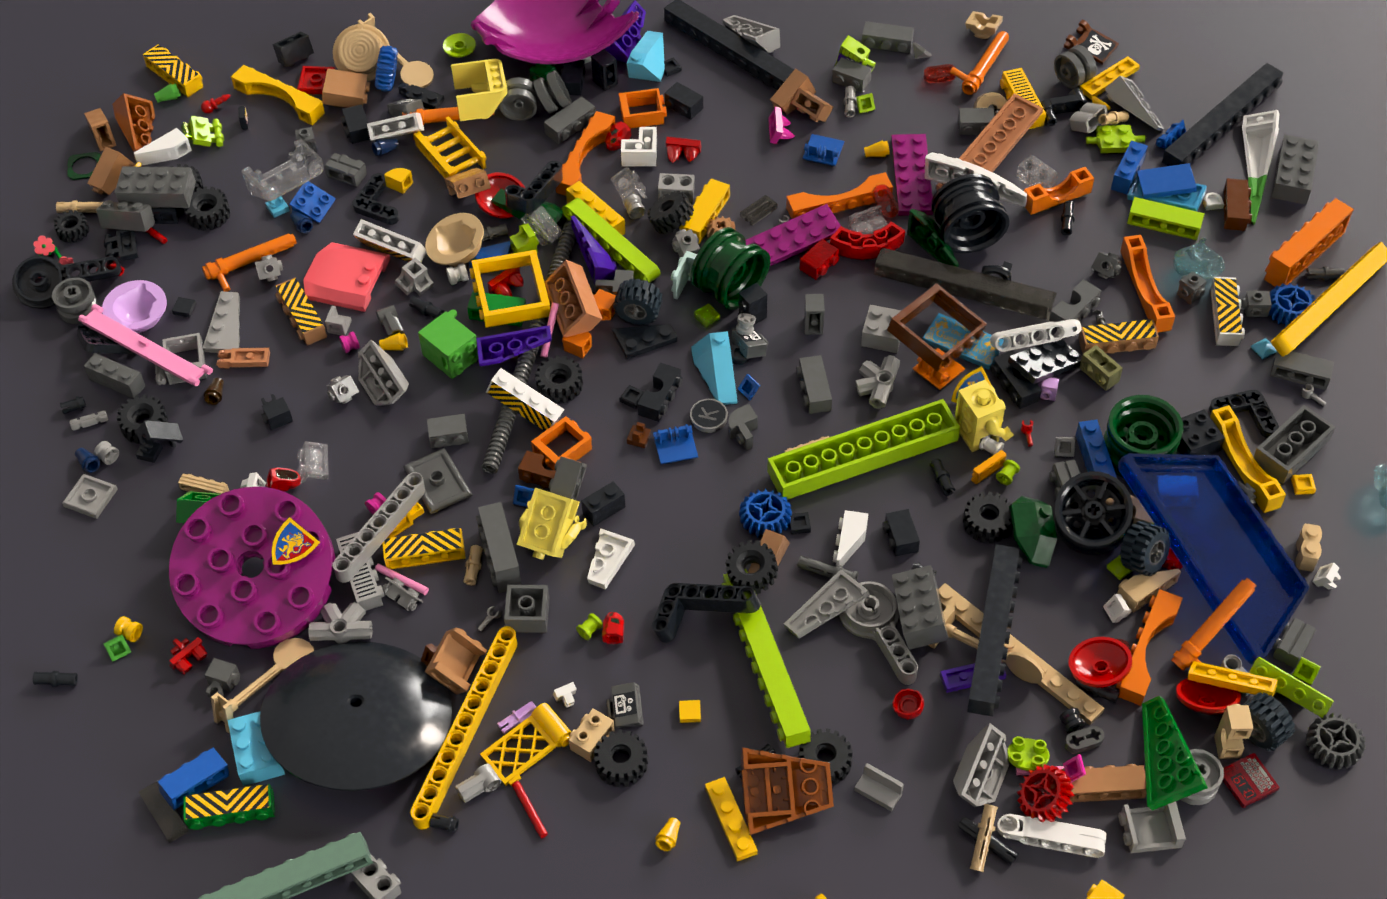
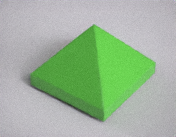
[103,634,131,662]

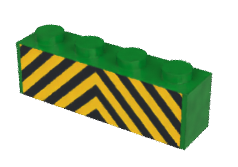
[184,784,275,830]

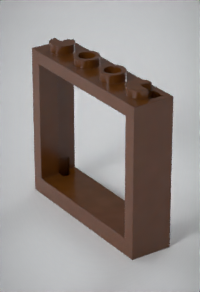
[887,283,987,371]

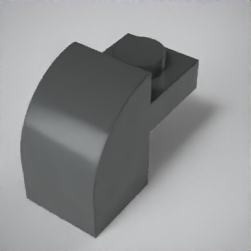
[595,270,634,295]
[729,404,758,450]

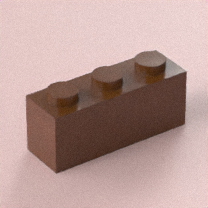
[1223,178,1252,231]

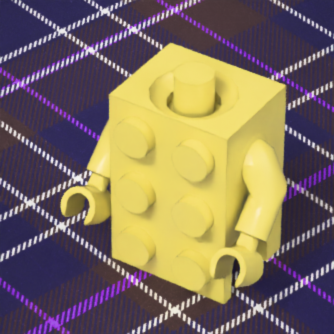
[954,380,1014,452]
[517,488,587,560]

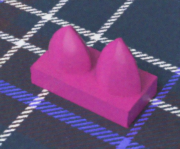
[768,107,795,144]

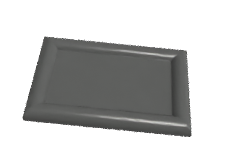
[403,448,473,514]

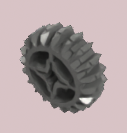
[1306,713,1366,770]

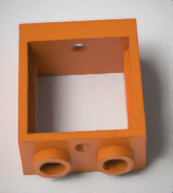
[619,88,667,128]
[531,416,592,470]

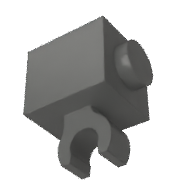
[205,658,240,697]

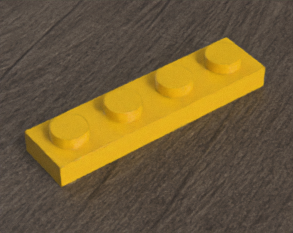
[1080,56,1140,99]
[1188,661,1278,696]
[705,777,758,862]

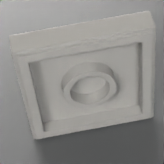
[62,474,118,519]

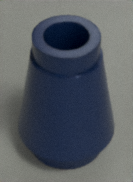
[372,138,398,156]
[290,211,313,233]
[75,448,100,473]

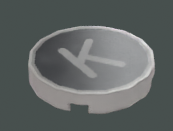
[690,399,728,433]

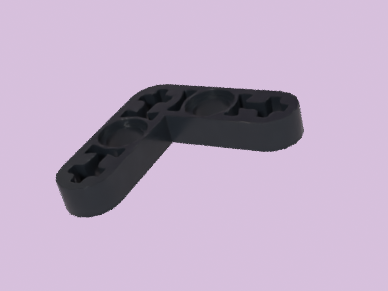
[353,173,399,225]
[77,324,136,354]
[1209,390,1279,438]

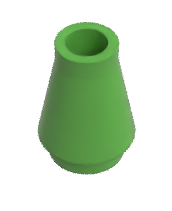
[154,83,181,103]

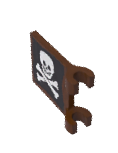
[1064,19,1119,65]

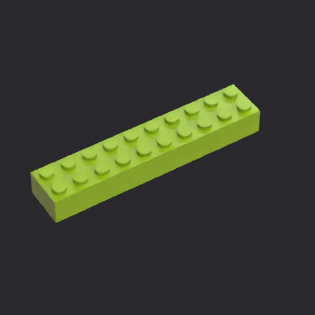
[767,399,960,500]

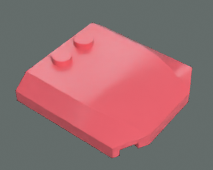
[303,242,390,312]

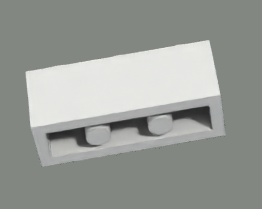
[367,113,424,141]

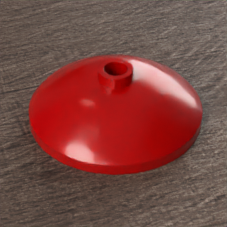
[475,172,525,218]
[1069,637,1133,687]
[1176,678,1241,715]

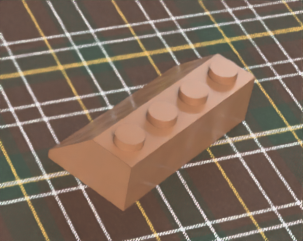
[544,260,602,337]

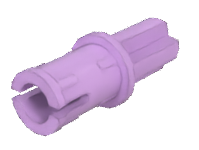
[497,701,536,734]

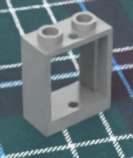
[162,333,207,385]

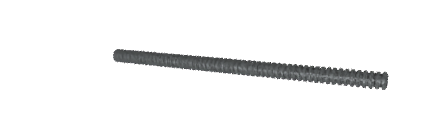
[481,218,576,474]

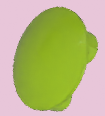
[1007,736,1050,771]

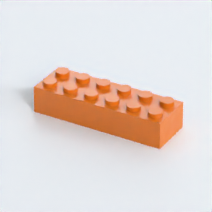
[1264,198,1354,287]

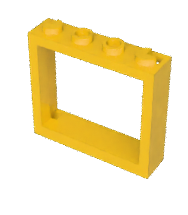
[469,250,550,328]

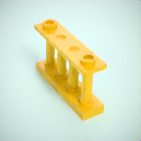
[414,116,487,178]

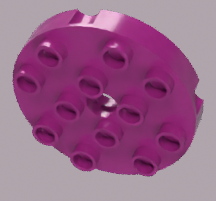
[169,487,335,649]

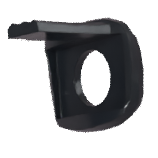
[981,261,1013,288]

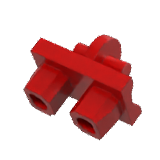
[169,637,207,674]

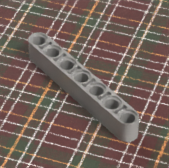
[333,472,425,583]

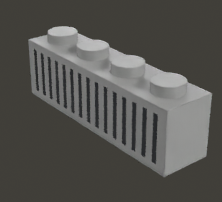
[336,532,385,611]

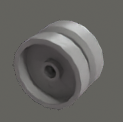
[1180,749,1224,805]

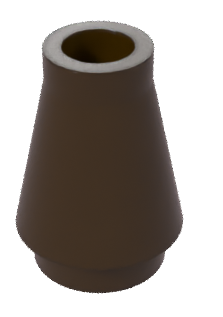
[204,378,224,405]

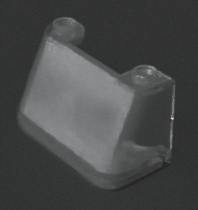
[241,139,324,201]

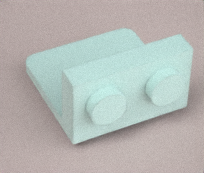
[671,251,697,299]

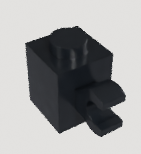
[261,394,293,430]

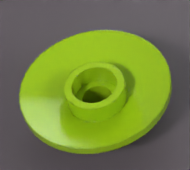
[443,33,476,57]

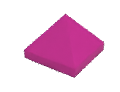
[1063,754,1086,783]

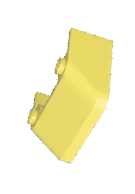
[451,59,508,121]

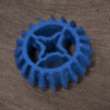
[375,46,398,91]
[1268,283,1315,327]
[739,488,792,538]

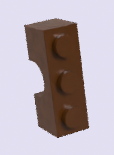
[518,451,556,488]

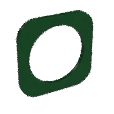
[67,152,101,180]

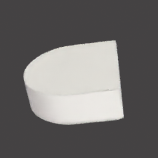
[1203,192,1224,210]

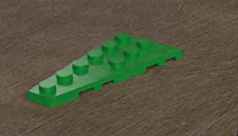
[1142,696,1208,811]

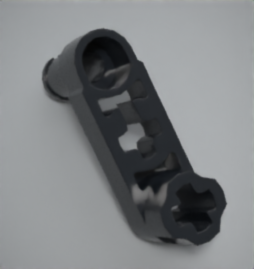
[1040,88,1087,126]

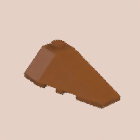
[112,93,155,152]

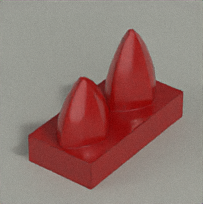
[666,137,702,163]
[487,267,524,296]

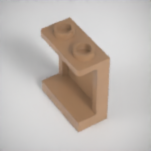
[444,168,491,199]
[425,628,487,695]

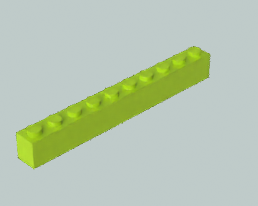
[721,569,811,748]

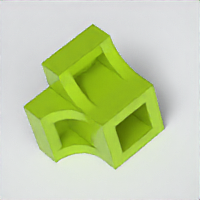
[510,223,539,253]

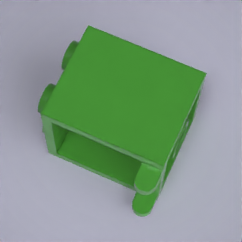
[418,310,479,379]

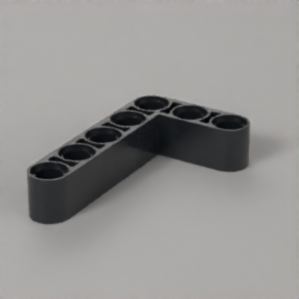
[652,583,761,643]

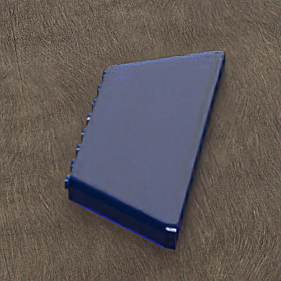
[1118,453,1310,664]

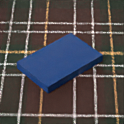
[1137,163,1197,199]

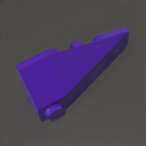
[605,0,646,63]
[571,216,617,285]
[476,325,552,367]

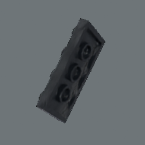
[1007,339,1082,384]

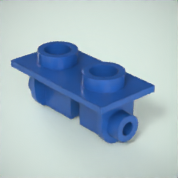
[1156,120,1186,149]

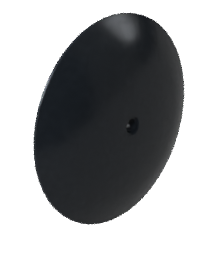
[260,642,452,791]

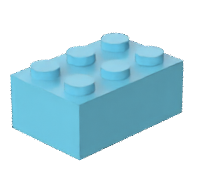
[228,711,285,786]

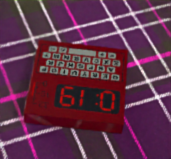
[1223,753,1280,808]

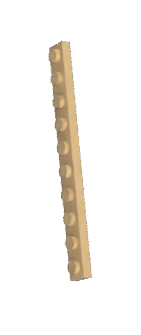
[938,583,1104,725]

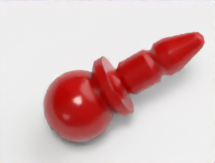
[201,94,231,113]

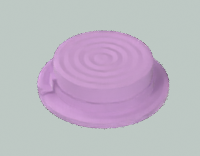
[102,280,167,333]

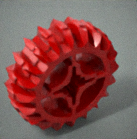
[1017,764,1075,822]

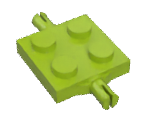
[1086,125,1145,153]

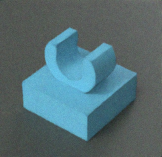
[265,194,290,218]

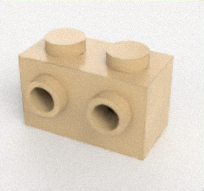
[569,709,615,762]

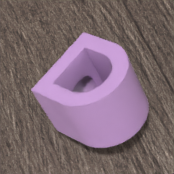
[1038,377,1059,401]

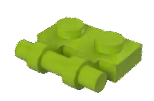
[189,116,224,147]

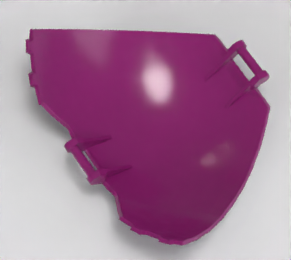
[471,0,639,64]

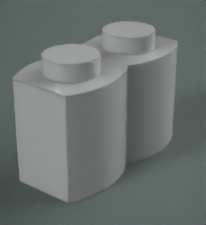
[1069,103,1108,133]

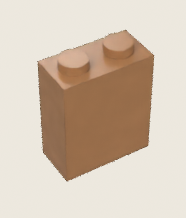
[322,69,370,108]

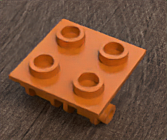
[913,348,965,390]

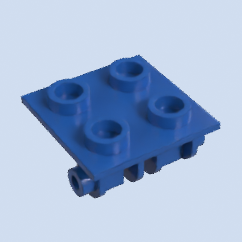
[802,134,845,166]
[289,180,336,223]
[653,424,698,464]

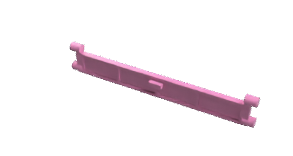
[78,304,213,386]

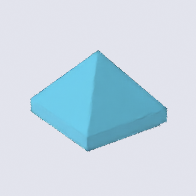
[1251,338,1277,359]

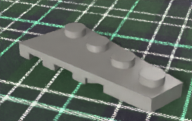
[203,291,240,353]
[784,570,870,639]

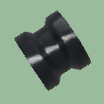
[1059,708,1086,734]

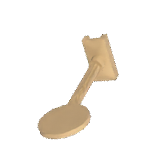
[358,13,434,88]
[928,605,1044,684]
[211,638,314,733]

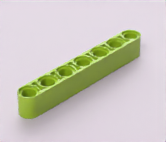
[562,198,661,283]

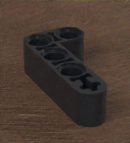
[505,161,563,214]

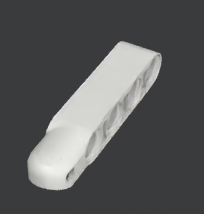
[990,319,1082,352]
[997,814,1106,858]

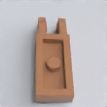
[216,348,270,369]

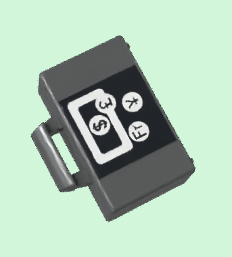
[387,99,424,117]
[731,328,768,359]
[606,682,643,728]

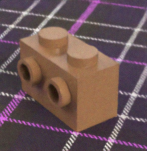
[791,88,833,122]

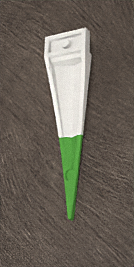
[1242,110,1279,225]

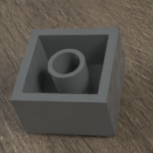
[504,585,550,633]

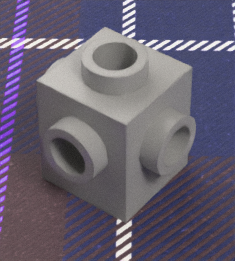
[672,229,700,257]
[255,255,283,281]
[327,375,359,404]

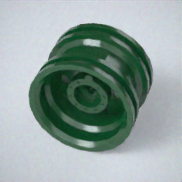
[690,227,770,310]
[1104,395,1183,482]

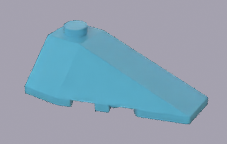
[627,31,665,82]
[691,331,737,405]

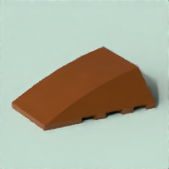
[741,747,834,835]

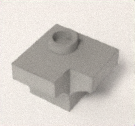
[395,258,433,296]

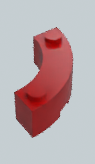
[830,222,905,259]

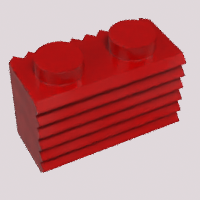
[799,239,839,280]

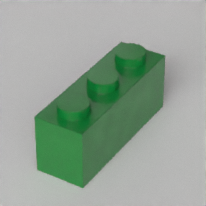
[467,291,526,327]

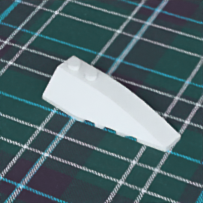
[925,152,1027,207]

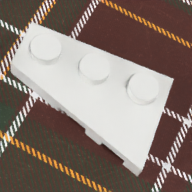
[587,528,635,589]

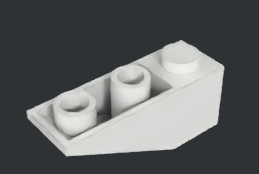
[134,128,192,166]
[833,510,868,566]

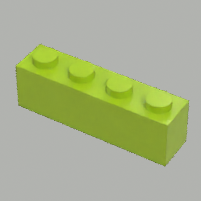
[1127,197,1205,240]

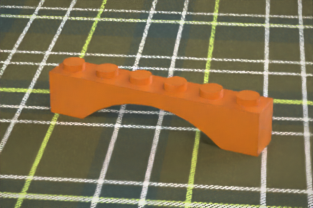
[556,111,615,196]
[786,172,893,219]
[1120,235,1175,333]
[1116,589,1183,706]

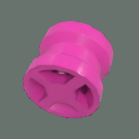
[339,331,360,353]
[365,492,386,515]

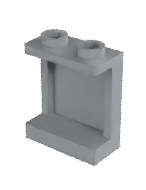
[1118,801,1186,853]

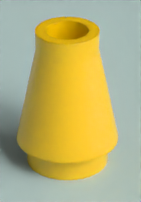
[864,140,890,158]
[379,333,408,351]
[655,818,681,851]

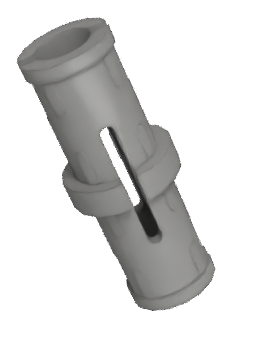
[843,86,857,117]

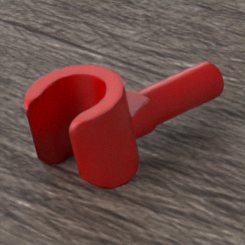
[1021,420,1033,447]

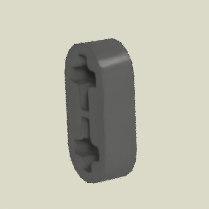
[1064,726,1104,754]

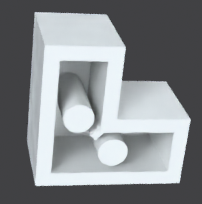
[621,127,657,166]

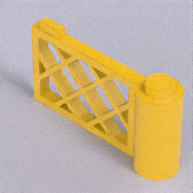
[480,703,571,786]

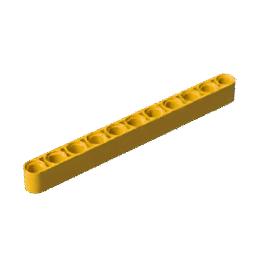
[1270,241,1387,357]
[411,626,517,830]

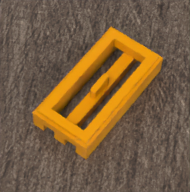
[971,450,1006,484]

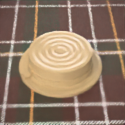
[333,24,390,82]
[425,213,484,266]

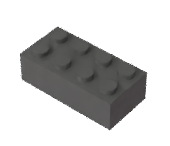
[1271,134,1319,205]
[115,166,196,208]
[1254,405,1335,484]
[476,502,522,593]
[892,565,949,650]

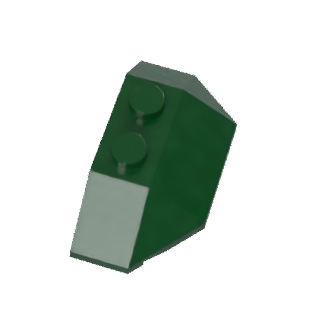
[1010,496,1057,568]

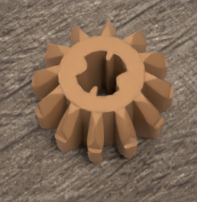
[706,216,736,239]

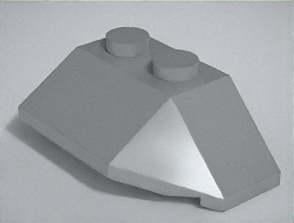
[358,340,409,406]
[953,723,1009,807]

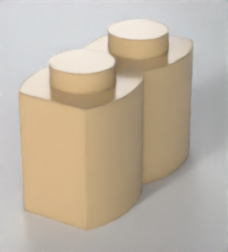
[1296,523,1322,572]

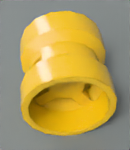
[114,616,143,642]

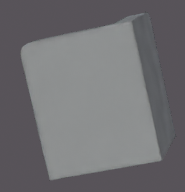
[325,306,352,336]

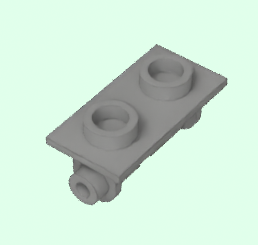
[382,577,423,611]

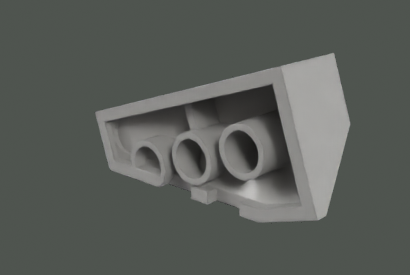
[722,15,780,53]
[1105,76,1164,131]

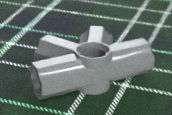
[855,355,900,409]
[308,602,373,644]

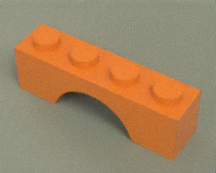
[1024,167,1094,215]
[562,289,616,358]

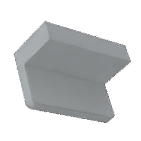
[854,763,904,812]

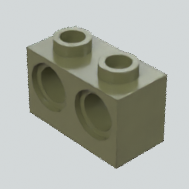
[1080,345,1123,391]

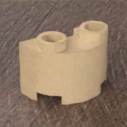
[965,11,1003,39]
[973,92,1007,109]

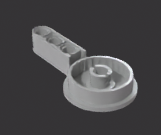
[839,581,918,685]

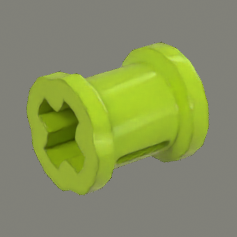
[996,460,1020,485]
[576,613,603,640]

